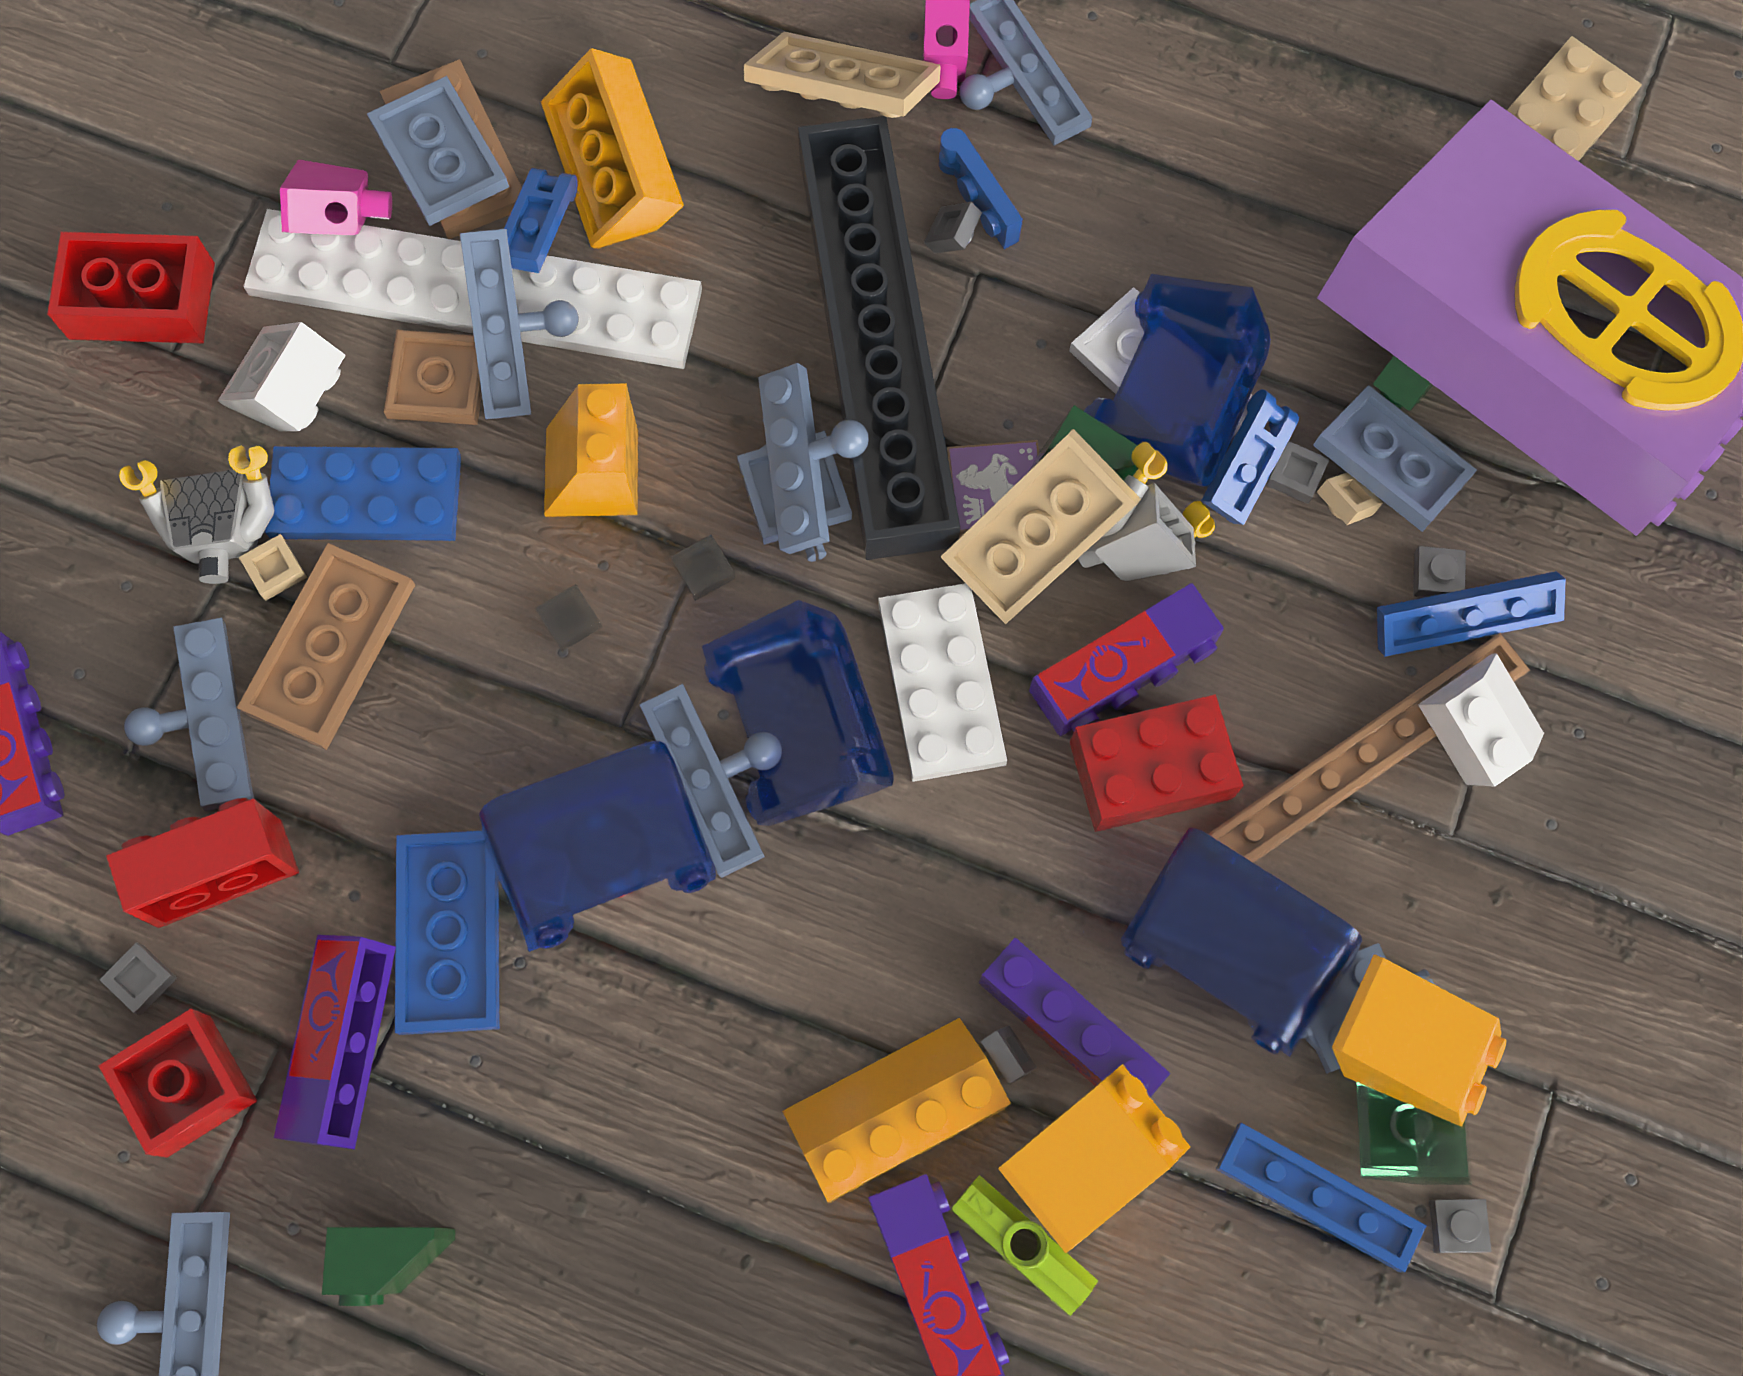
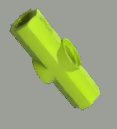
[950,1175,1098,1316]

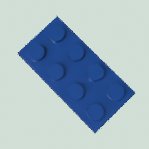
[265,446,461,541]
[395,830,500,1035]

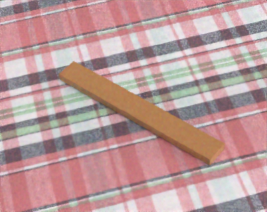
[1198,633,1530,881]

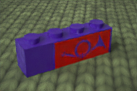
[1029,583,1224,737]
[0,632,65,836]
[274,935,396,1150]
[978,937,1171,1098]
[868,1174,1010,1376]

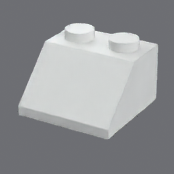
[218,322,345,431]
[1418,653,1544,787]

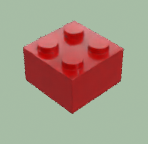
[98,1009,258,1158]

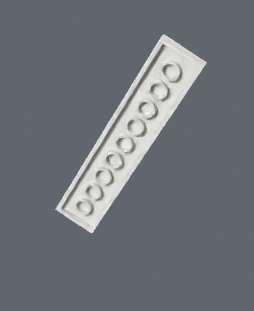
[244,209,702,369]

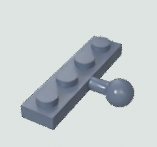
[960,0,1093,146]
[460,229,579,420]
[758,363,869,554]
[124,618,254,811]
[639,684,782,878]
[97,1212,230,1376]

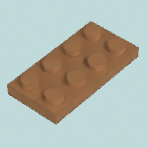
[379,59,522,239]
[237,543,415,750]

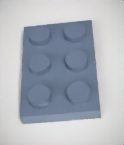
[367,76,509,226]
[1313,385,1477,532]

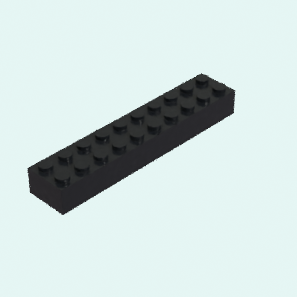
[798,116,960,560]

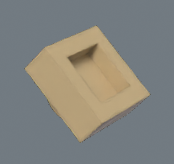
[1317,473,1383,525]
[239,534,308,601]

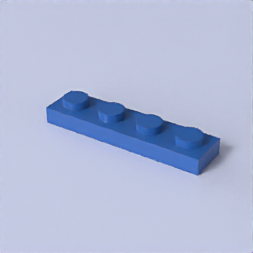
[1377,571,1566,657]
[1216,1123,1427,1273]

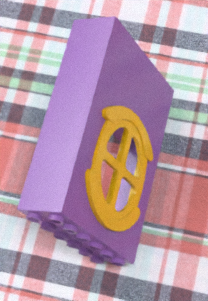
[1317,100,1743,536]

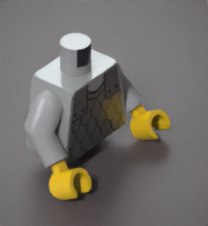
[1078,442,1215,581]
[119,445,274,584]

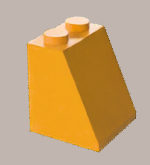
[544,383,638,517]
[1332,954,1507,1127]
[998,1064,1191,1253]

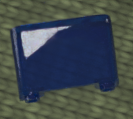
[1084,274,1270,486]
[702,600,894,826]
[479,741,716,952]
[1121,828,1362,1057]

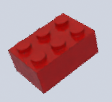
[47,232,215,344]
[1070,694,1244,832]
[106,798,299,928]

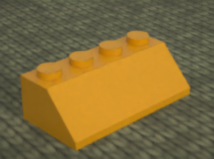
[541,48,684,249]
[782,1018,1011,1204]

